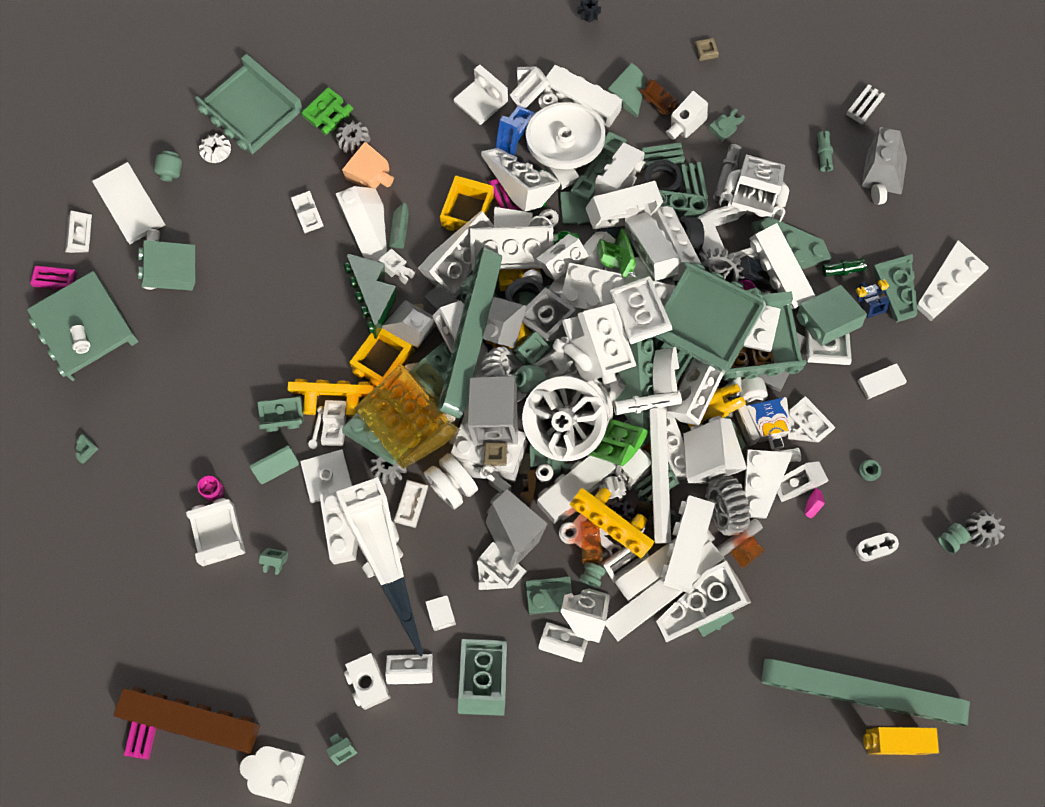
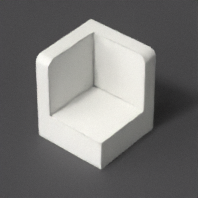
[426,596,456,631]

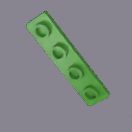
[597,228,636,278]

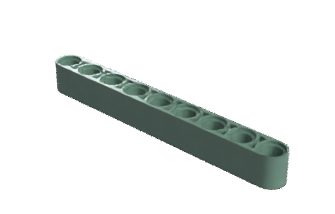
[438,247,502,418]
[761,659,970,726]

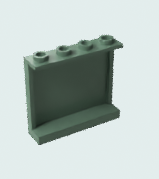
[195,54,303,154]
[653,262,766,375]
[27,271,139,381]
[721,291,807,382]

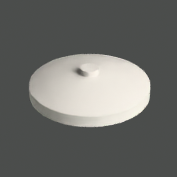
[526,102,605,169]

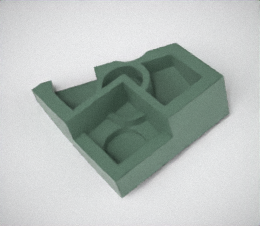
[608,63,646,117]

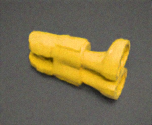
[688,384,746,428]

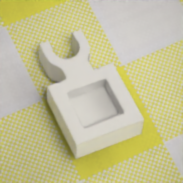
[378,249,415,284]

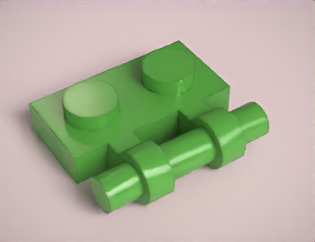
[302,87,353,135]

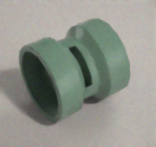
[938,523,971,554]

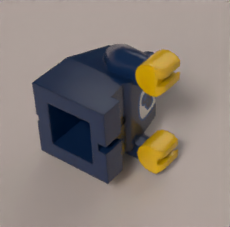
[856,279,890,318]

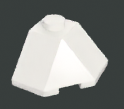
[561,589,610,643]

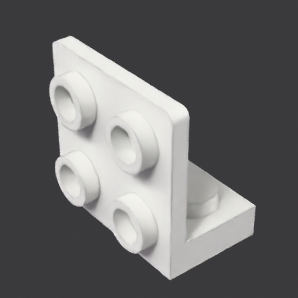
[454,64,508,125]

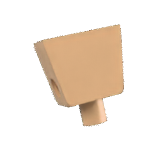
[342,142,394,189]

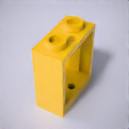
[440,175,494,231]
[349,328,415,389]
[863,727,939,755]

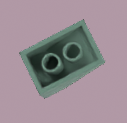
[458,639,507,716]

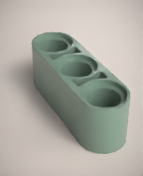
[659,190,708,218]

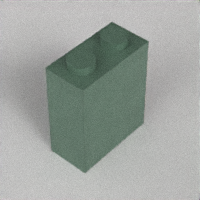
[138,240,195,291]
[796,285,867,346]

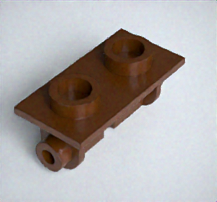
[639,79,679,115]

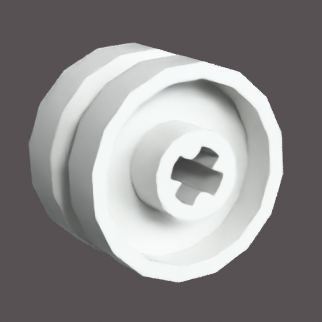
[424,453,478,510]

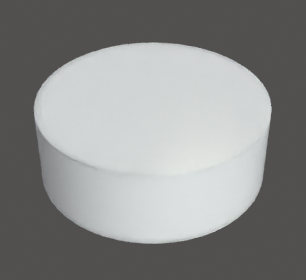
[871,184,887,205]

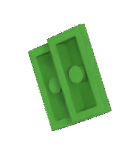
[588,419,648,466]

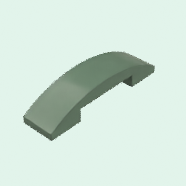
[571,132,627,201]

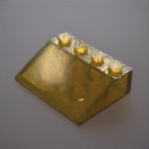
[354,364,460,469]

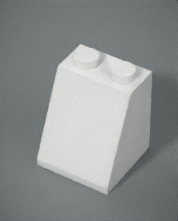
[684,416,747,484]

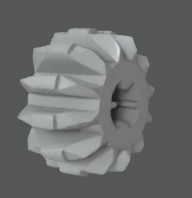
[336,120,370,155]
[370,454,407,484]
[965,510,1005,548]

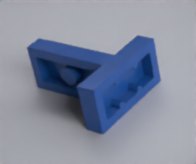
[496,105,536,156]

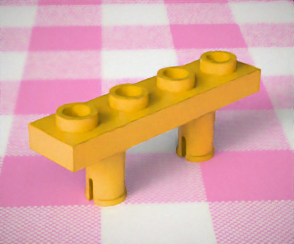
[288,379,376,417]
[569,487,654,558]

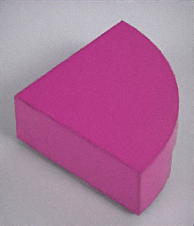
[805,488,825,519]

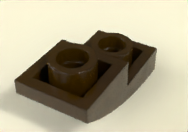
[730,347,774,369]
[519,470,536,509]

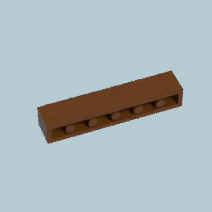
[113,686,260,754]

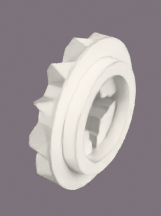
[199,133,231,163]

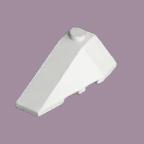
[481,148,560,212]
[336,186,387,262]
[418,211,494,298]
[656,561,751,642]

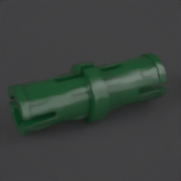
[822,258,866,277]

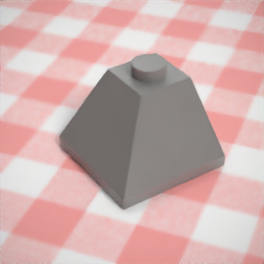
[522,287,578,341]
[482,297,527,348]
[382,300,437,348]

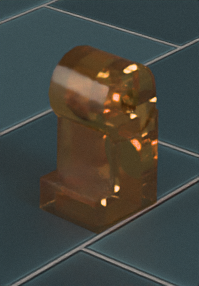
[581,521,603,563]
[730,535,765,569]

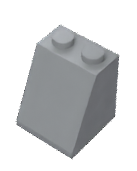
[861,127,907,194]
[468,375,518,446]
[486,489,547,571]

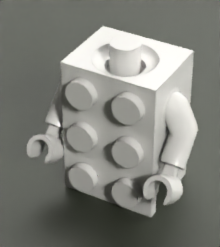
[719,154,789,222]
[553,303,636,385]
[449,416,528,483]

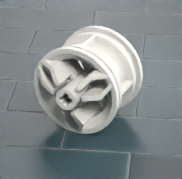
[522,371,613,461]

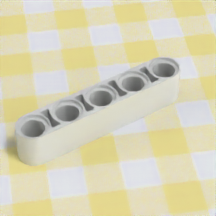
[615,530,715,601]

